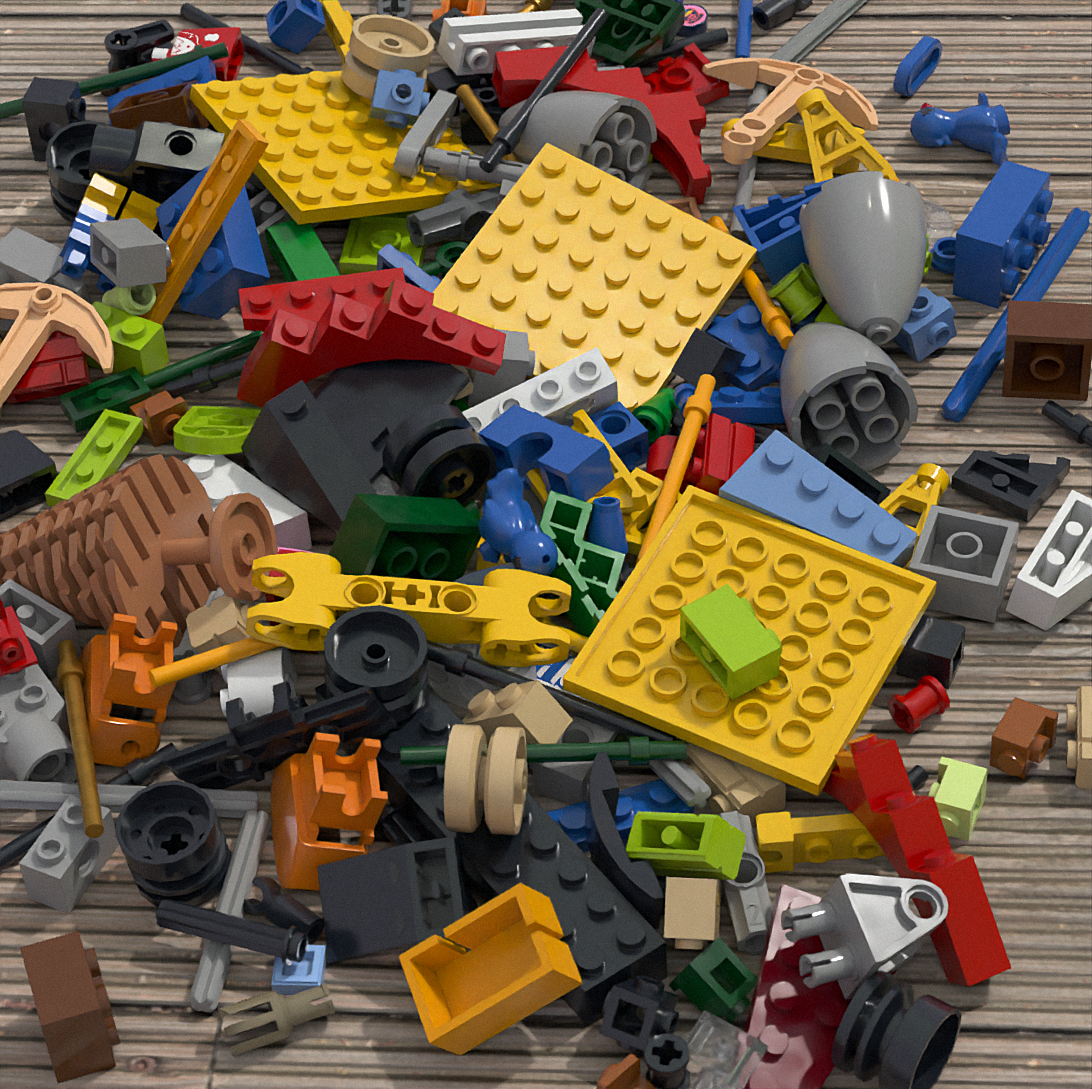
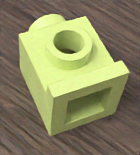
[928,756,988,841]

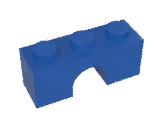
[479,404,615,502]

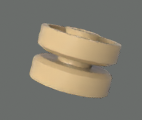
[341,14,435,100]
[444,724,528,835]

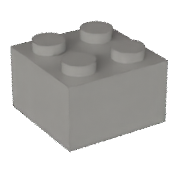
[909,505,1019,623]

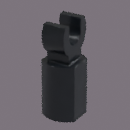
[753,0,813,30]
[243,877,324,945]

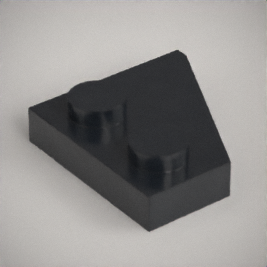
[951,450,1071,522]

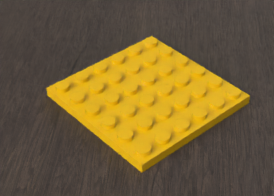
[189,70,502,225]
[432,143,757,413]
[563,485,937,796]

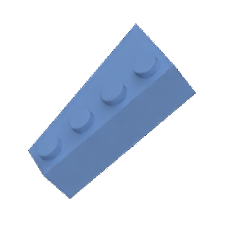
[718,430,918,568]

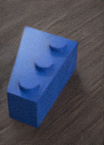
[732,177,836,286]

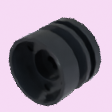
[46,120,130,223]
[116,780,232,907]
[831,970,962,1089]

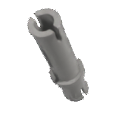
[423,146,530,184]

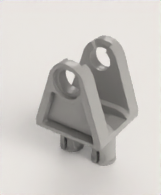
[781,873,948,1000]

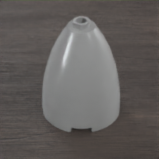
[499,91,657,191]
[799,171,927,345]
[780,322,918,472]

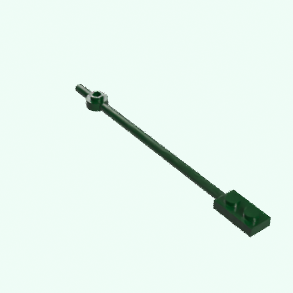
[58,242,469,433]

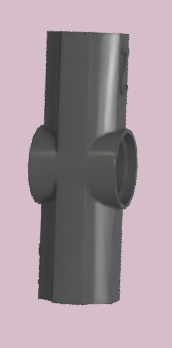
[406,185,501,248]

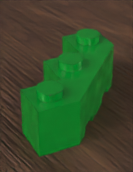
[537,490,625,637]

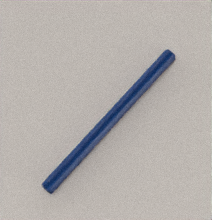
[941,207,1091,423]

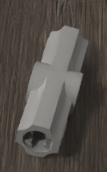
[719,811,773,956]

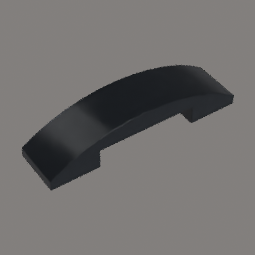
[585,752,664,929]

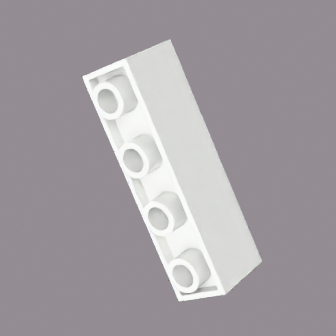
[437,9,596,76]

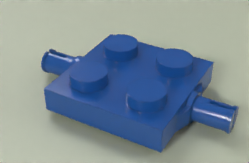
[707,300,795,392]

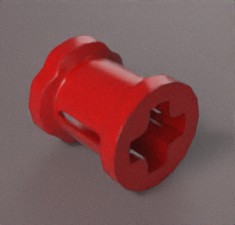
[888,675,950,734]

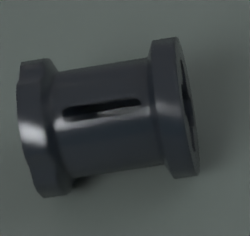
[644,1034,691,1089]

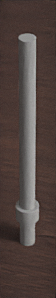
[730,81,769,241]

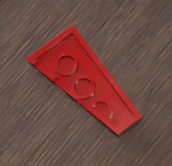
[642,43,730,106]
[238,267,405,331]

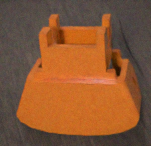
[79,613,177,767]
[271,732,388,891]

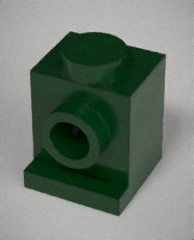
[668,937,757,1025]

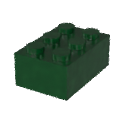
[329,493,481,582]

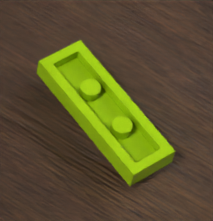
[45,409,145,507]

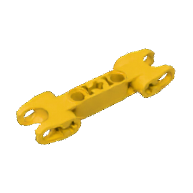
[246,552,571,668]

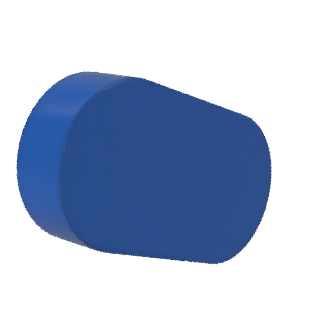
[894,36,942,97]

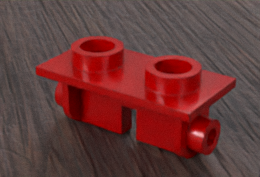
[0,598,39,677]

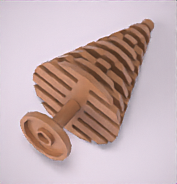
[0,454,278,650]

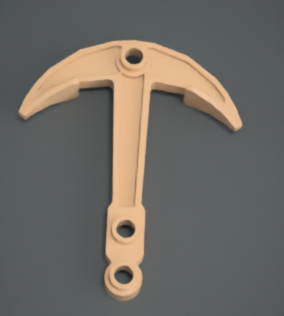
[702,58,878,165]
[0,282,114,408]

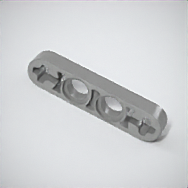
[393,89,458,179]

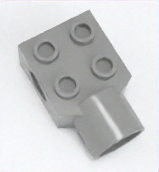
[0,664,77,783]

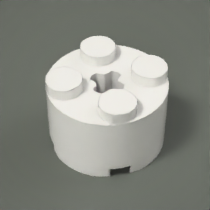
[220,647,298,717]

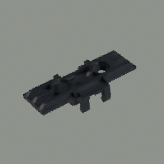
[163,681,396,789]

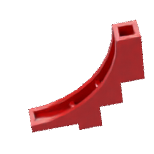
[492,45,712,205]
[236,278,506,408]
[822,733,1012,987]

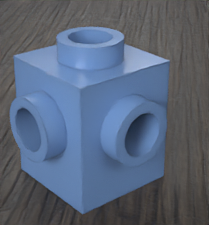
[369,69,430,129]
[892,286,957,362]

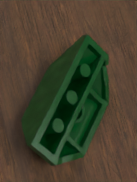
[574,0,685,68]

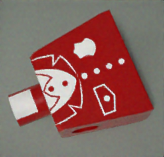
[152,27,245,82]

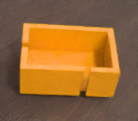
[399,883,583,1056]

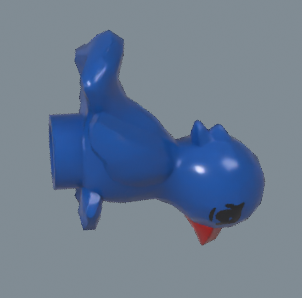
[910,92,1010,166]
[479,468,558,576]

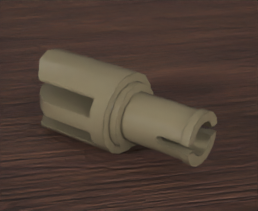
[218,983,335,1057]

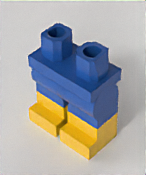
[59,173,161,293]

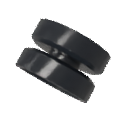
[382,404,496,507]
[324,605,428,723]

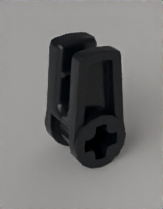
[104,20,175,70]

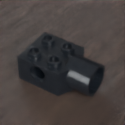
[89,121,224,204]

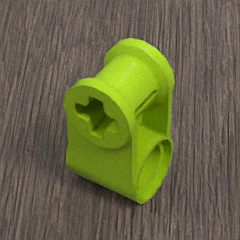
[767,262,823,325]

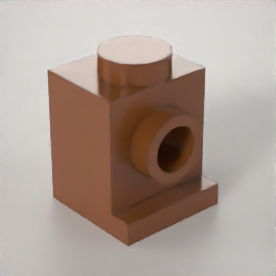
[990,697,1058,779]

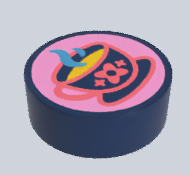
[677,4,708,38]

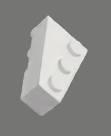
[182,454,312,551]
[1005,490,1092,631]

